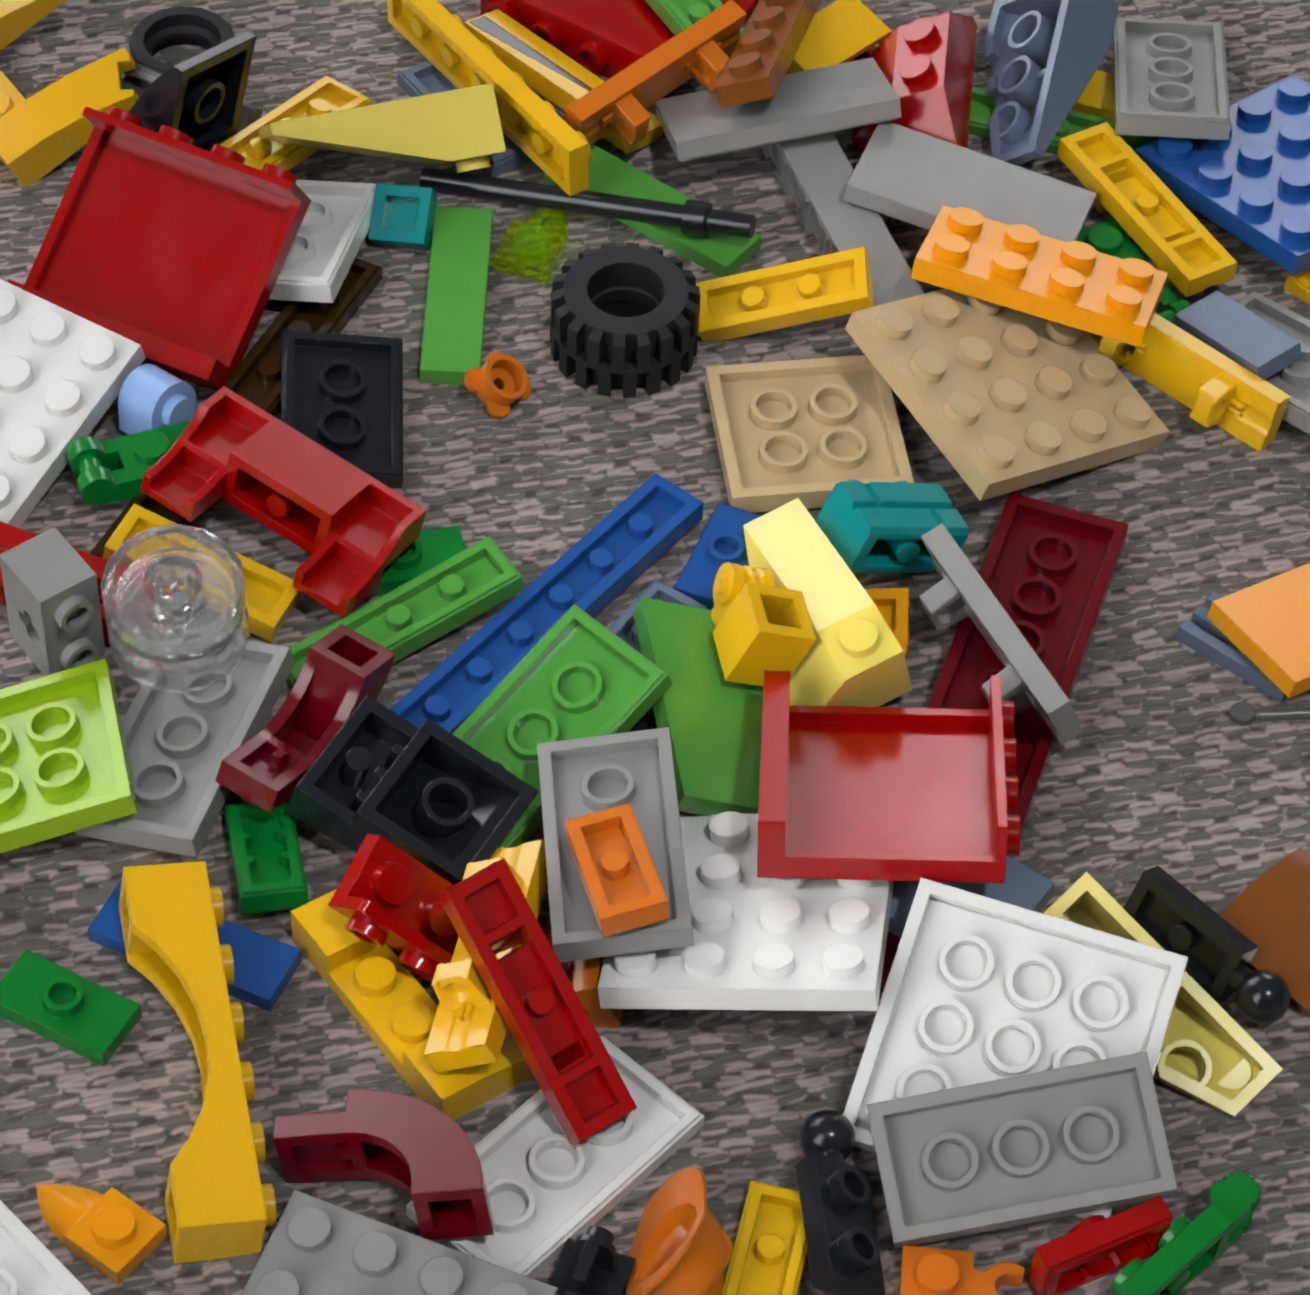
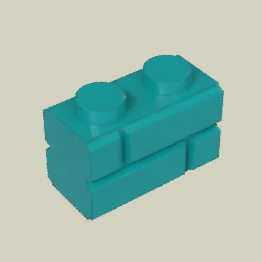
[816,480,969,573]

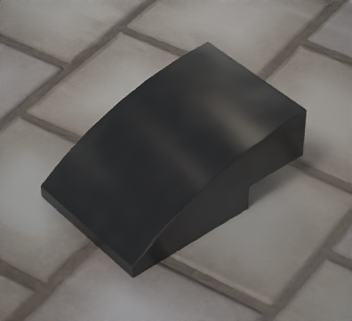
[129,31,256,150]
[286,695,538,885]

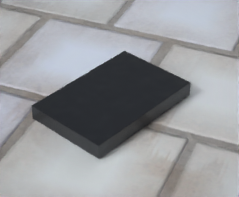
[280,329,404,489]

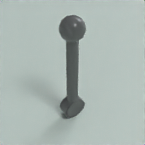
[1229,702,1310,726]

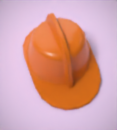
[626,1166,733,1295]

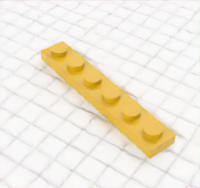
[387,0,592,197]

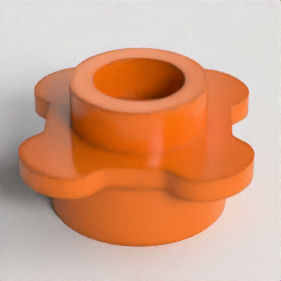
[464,351,531,419]

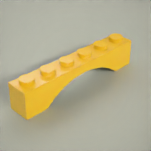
[118,861,276,1264]

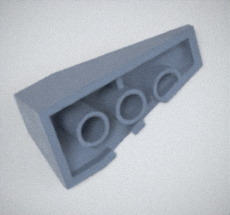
[984,0,1119,166]

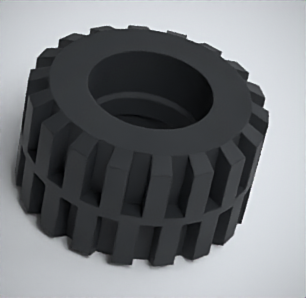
[550,242,701,398]

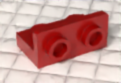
[328,834,459,981]

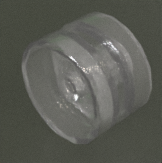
[100,524,250,694]

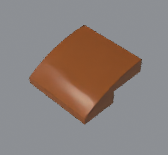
[1219,847,1310,1017]

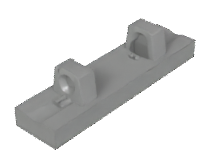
[919,523,1083,745]

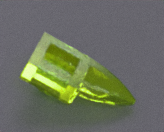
[493,208,569,283]

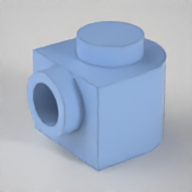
[118,364,197,435]

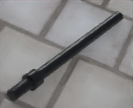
[420,167,756,238]

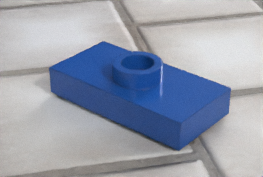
[674,503,761,610]

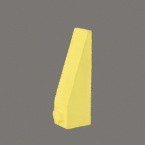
[259,83,506,173]
[743,498,913,707]
[1043,871,1283,1117]

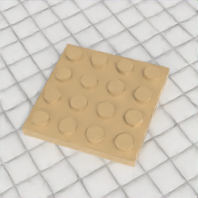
[845,289,1170,501]

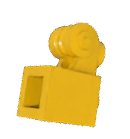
[711,562,816,687]

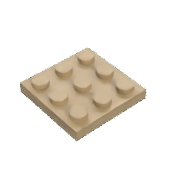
[705,355,914,513]

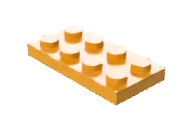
[910,205,1168,348]

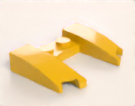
[0,0,139,187]
[290,889,572,1120]

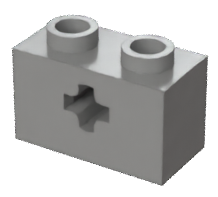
[0,527,106,676]

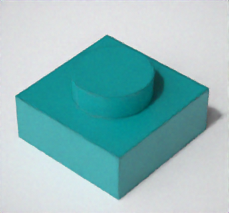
[368,183,438,250]

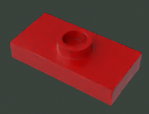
[1027,1196,1173,1295]

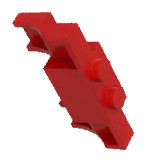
[141,386,426,618]

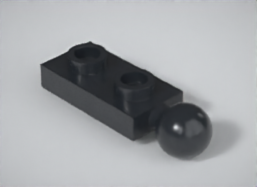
[1124,866,1290,1025]
[796,1109,886,1295]

